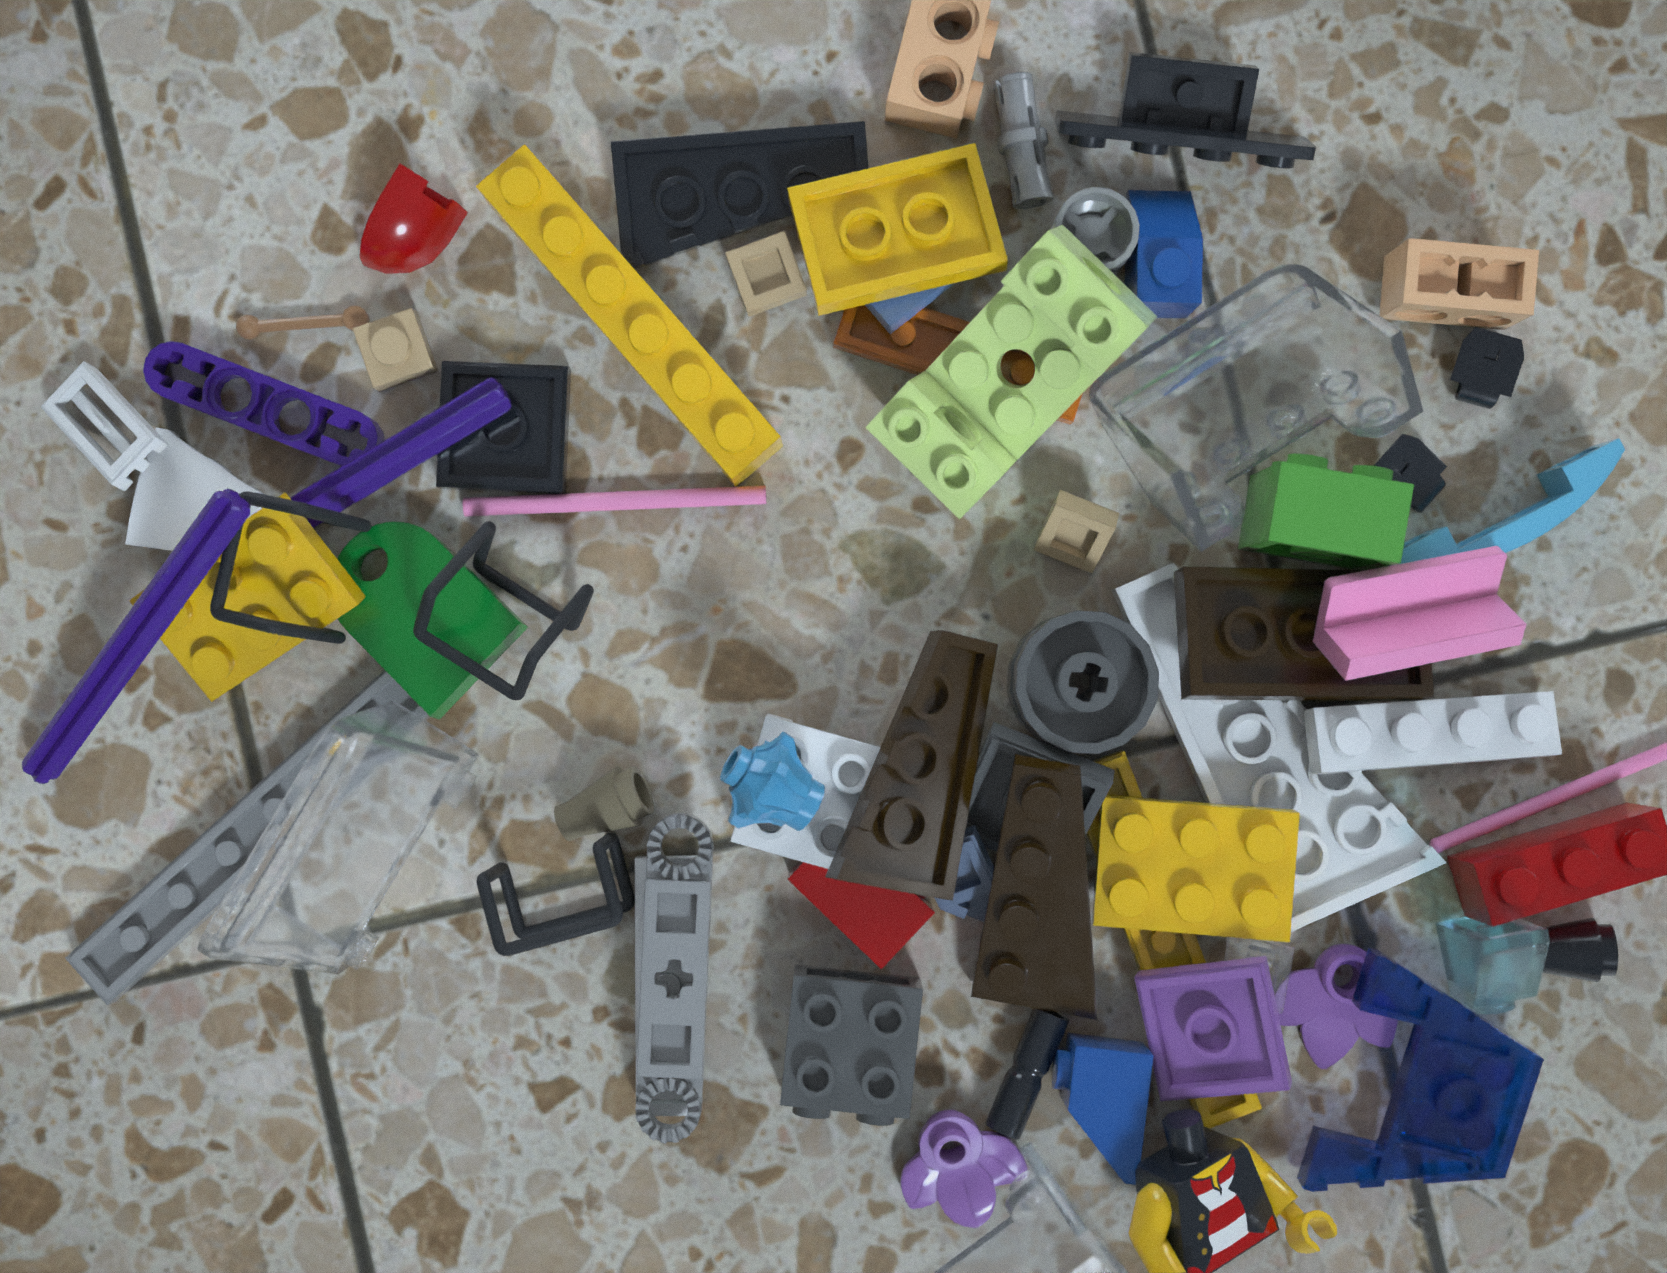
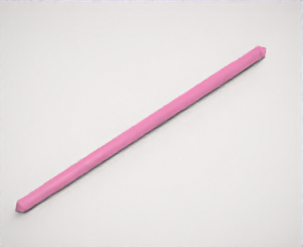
[1429,742,1667,854]

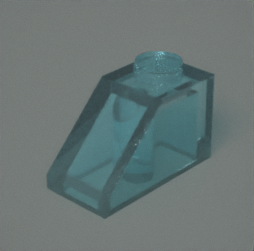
[1435,917,1550,1014]

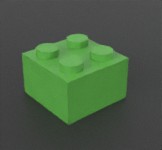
[1238,453,1414,570]

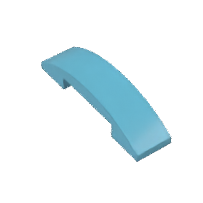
[1375,438,1625,569]

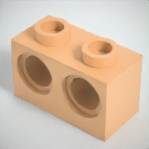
[885,0,999,139]
[1379,238,1539,330]

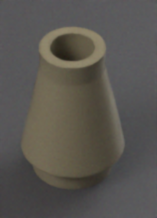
[554,767,654,841]

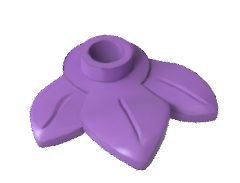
[1274,944,1398,1069]
[900,1110,1028,1228]

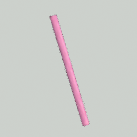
[463,485,767,517]

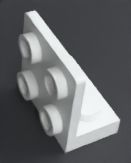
[730,714,880,869]

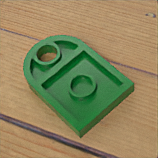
[337,521,528,720]

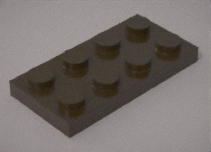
[1174,566,1435,701]

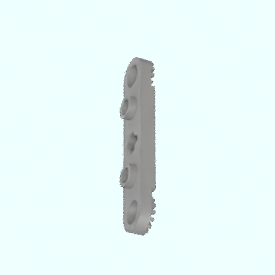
[635,813,714,1144]

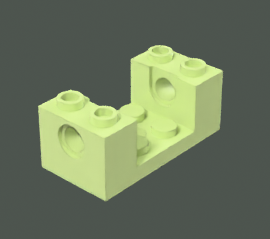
[865,225,1157,520]

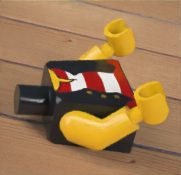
[1128,1109,1337,1273]

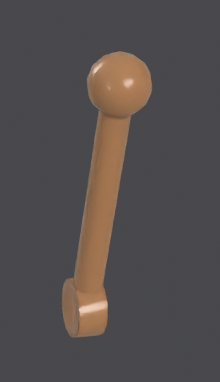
[236,305,370,340]

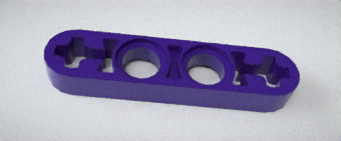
[143,341,385,466]

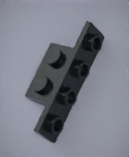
[1055,52,1316,169]

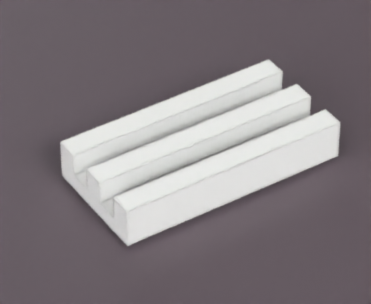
[41,361,169,491]

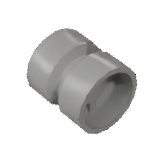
[1051,187,1140,276]

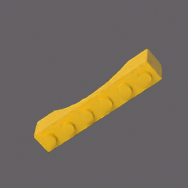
[476,144,783,487]

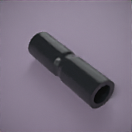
[985,1008,1070,1140]

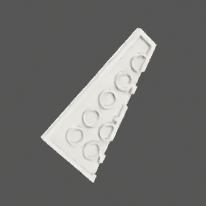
[1111,563,1447,932]

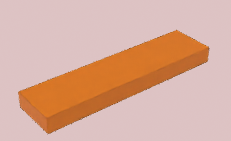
[833,305,1083,425]

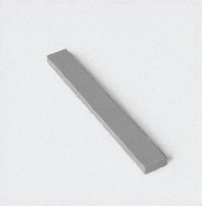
[65,670,430,1005]

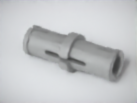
[992,72,1054,209]

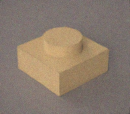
[725,231,807,317]
[352,308,438,392]
[1034,490,1119,573]

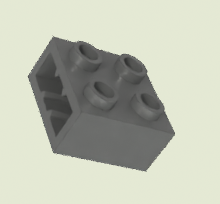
[780,965,923,1126]

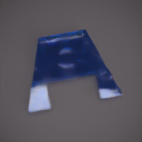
[1297,947,1544,1192]

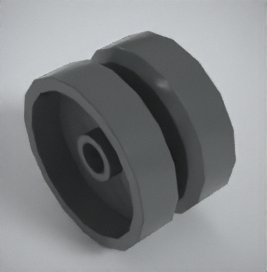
[1007,611,1159,754]

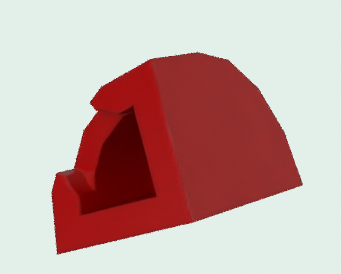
[359,163,468,274]

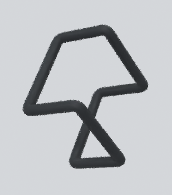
[210,491,371,644]
[413,521,594,701]
[477,832,635,956]

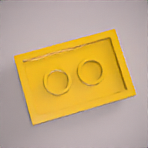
[787,143,1008,316]
[129,492,366,702]
[1092,795,1300,942]

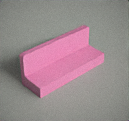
[1313,546,1526,681]

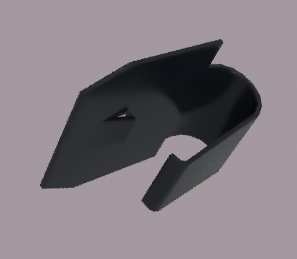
[1450,327,1524,409]
[1374,434,1447,513]

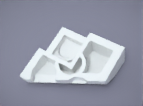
[125,428,264,551]

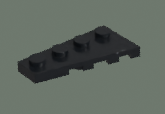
[610,121,869,269]

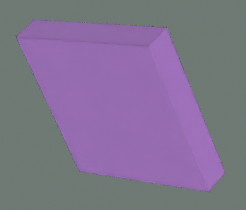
[1134,956,1292,1102]

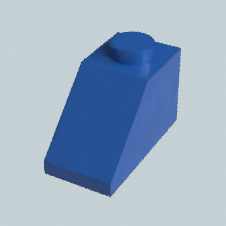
[1125,190,1203,319]
[1052,1032,1154,1185]

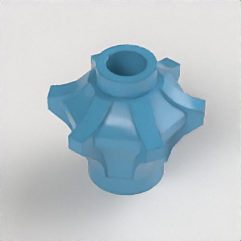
[720,731,825,831]

